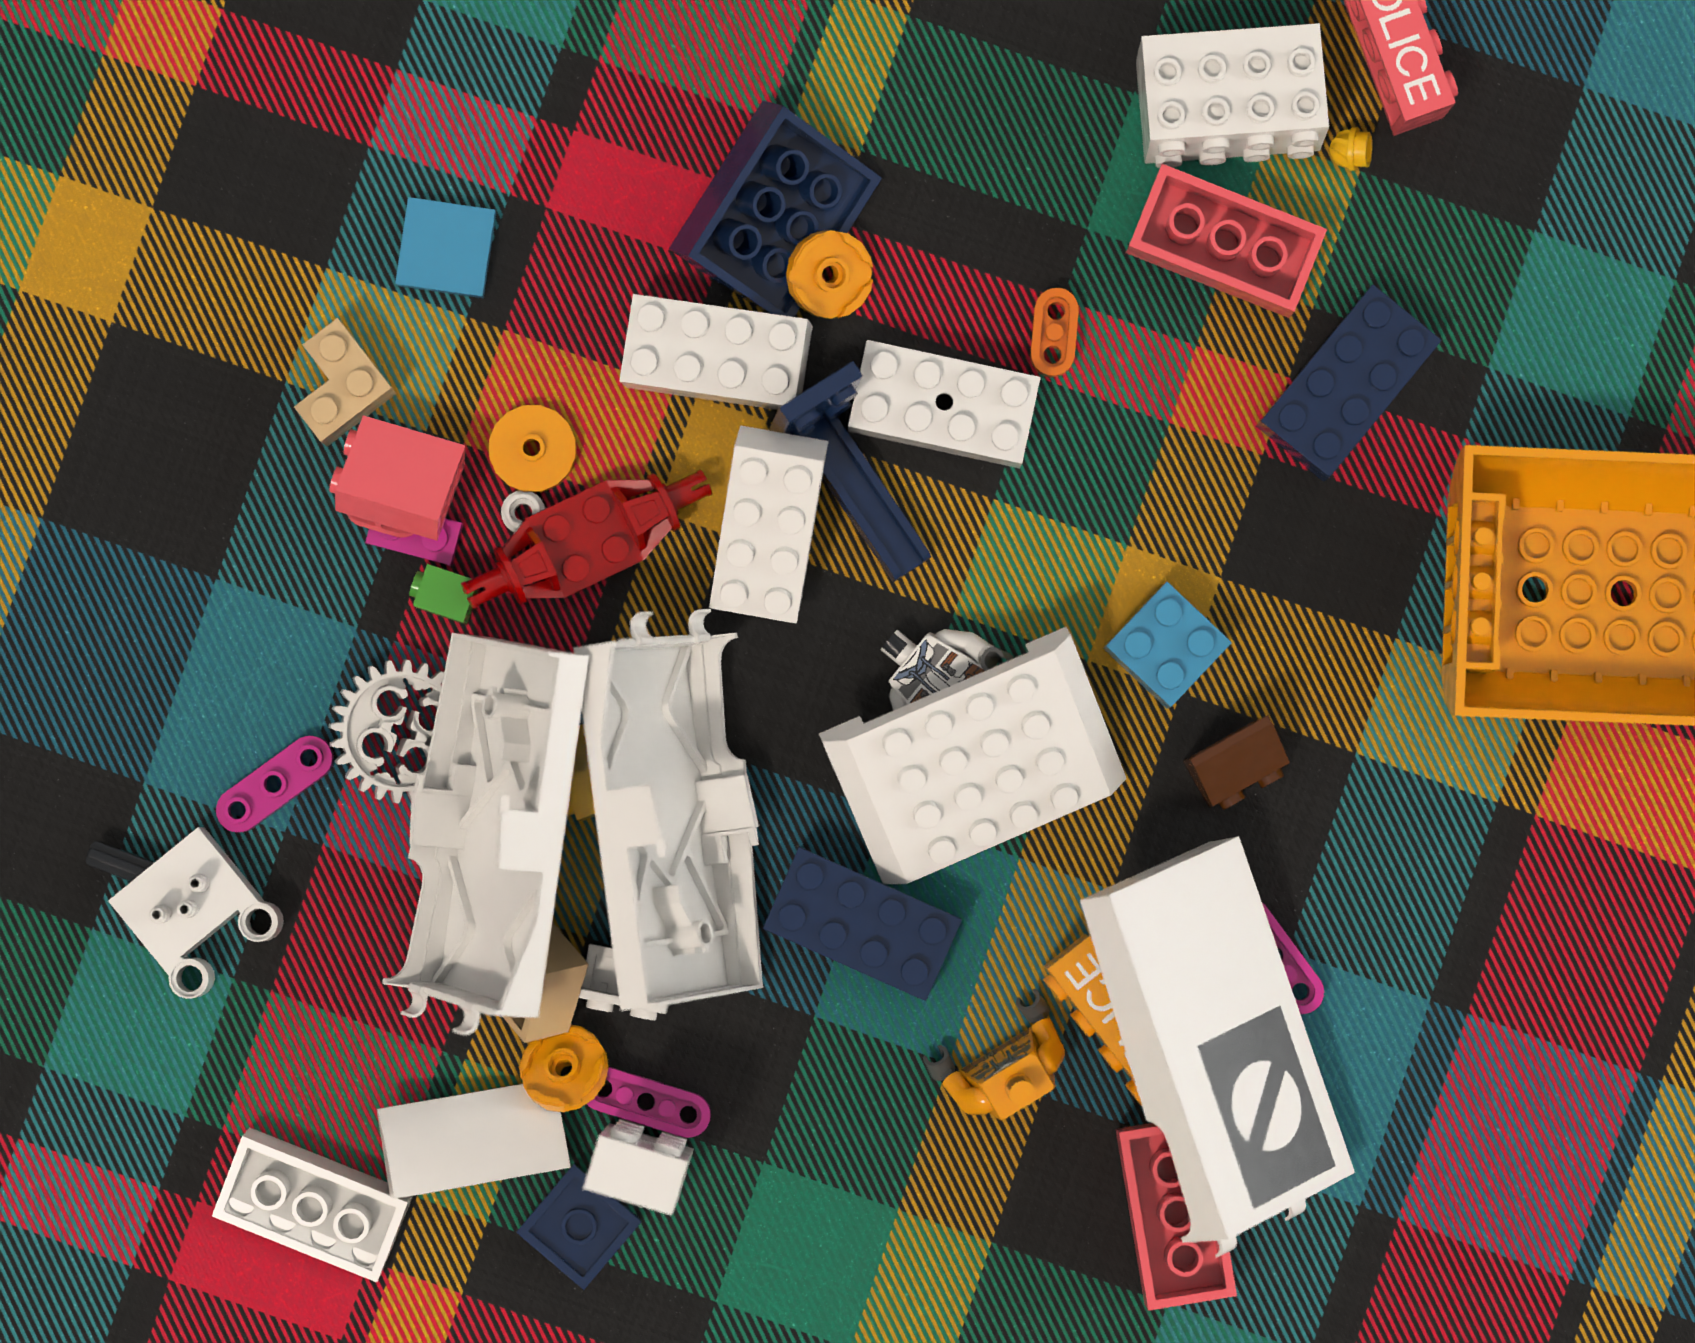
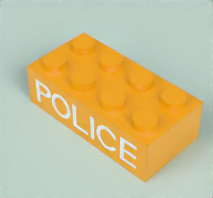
[1043,934,1142,1106]

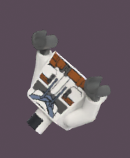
[881,629,1013,711]

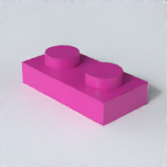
[365,518,463,566]

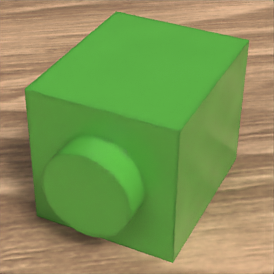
[409,564,480,625]

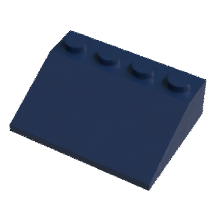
[669,101,882,317]

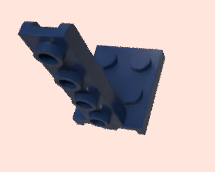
[769,361,931,583]

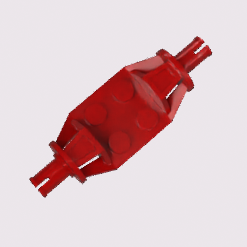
[461,469,713,609]

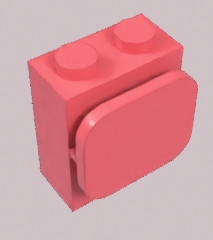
[329,415,465,541]

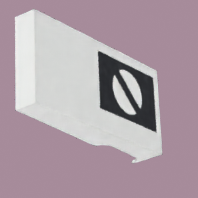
[1080,836,1355,1258]

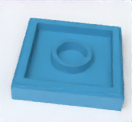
[395,197,496,298]

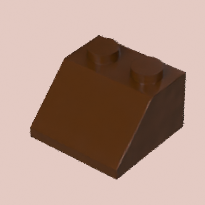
[1183,715,1290,810]

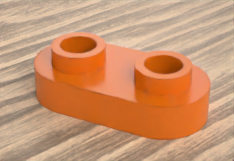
[1030,288,1079,377]

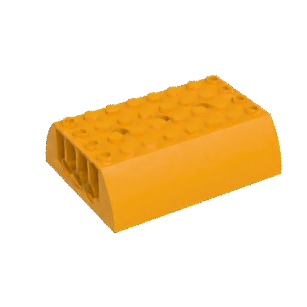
[1441,445,1695,726]

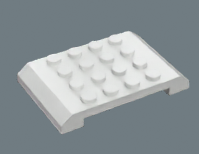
[819,627,1127,884]

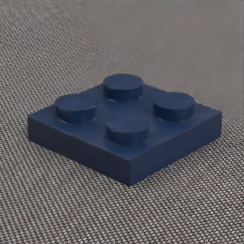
[516,1163,642,1290]

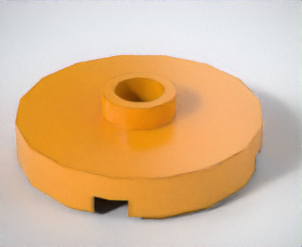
[786,230,873,319]
[489,405,577,493]
[519,1025,609,1112]

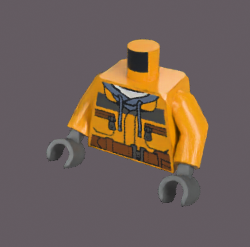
[923,989,1065,1120]

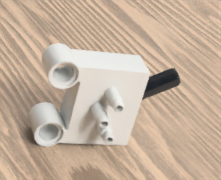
[86,827,284,999]

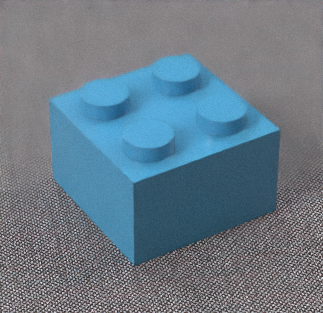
[1103,582,1232,709]

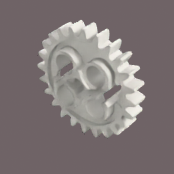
[328,659,444,803]

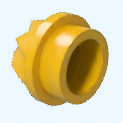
[1329,127,1372,171]

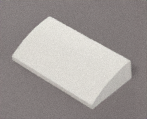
[377,1084,571,1199]
[212,1127,413,1282]

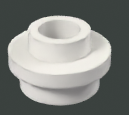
[501,490,545,532]

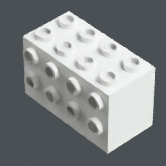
[1136,23,1329,168]

